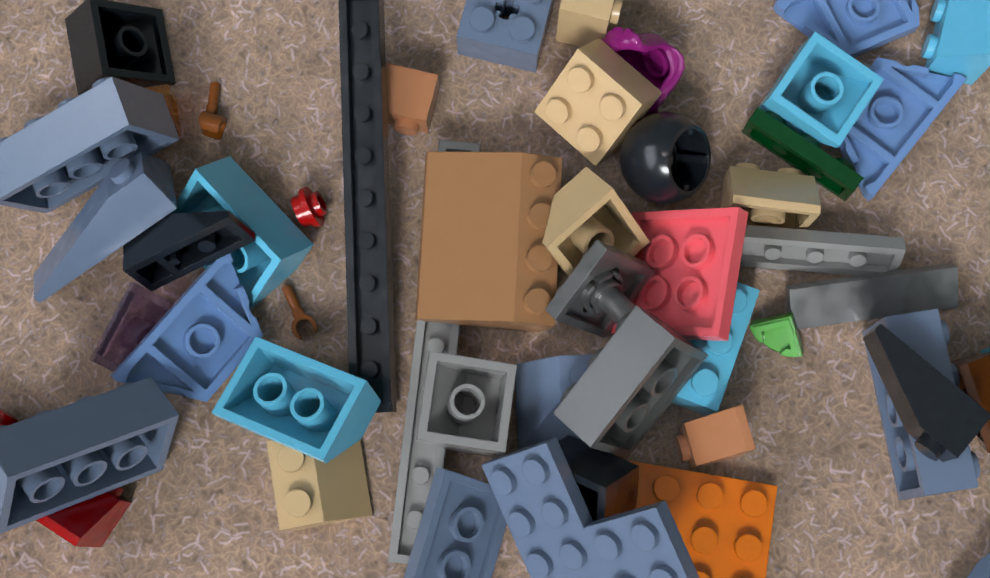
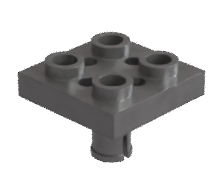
[545,239,655,338]

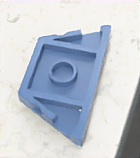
[773,0,920,58]
[838,57,967,201]
[110,253,263,402]

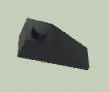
[123,211,256,292]
[863,323,990,462]

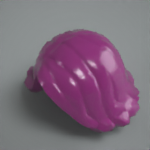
[601,27,686,118]

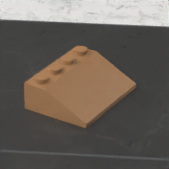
[415,151,562,332]

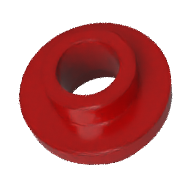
[291,187,328,228]

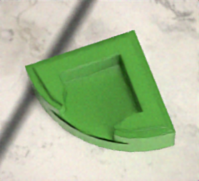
[749,312,804,357]

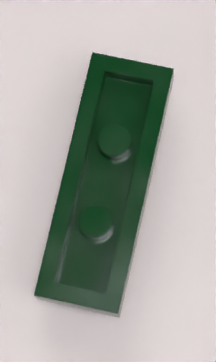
[742,107,864,201]

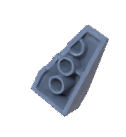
[34,152,177,303]

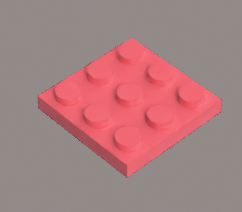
[611,207,748,341]

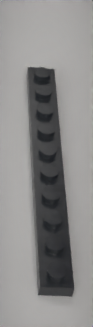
[338,0,397,413]

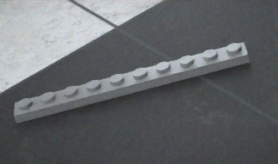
[388,140,481,564]

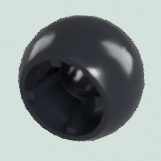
[620,111,711,204]

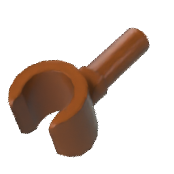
[198,82,227,140]
[282,284,318,340]

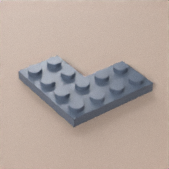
[481,437,700,578]

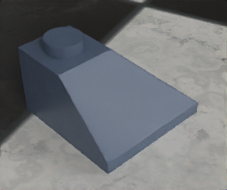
[515,354,593,450]

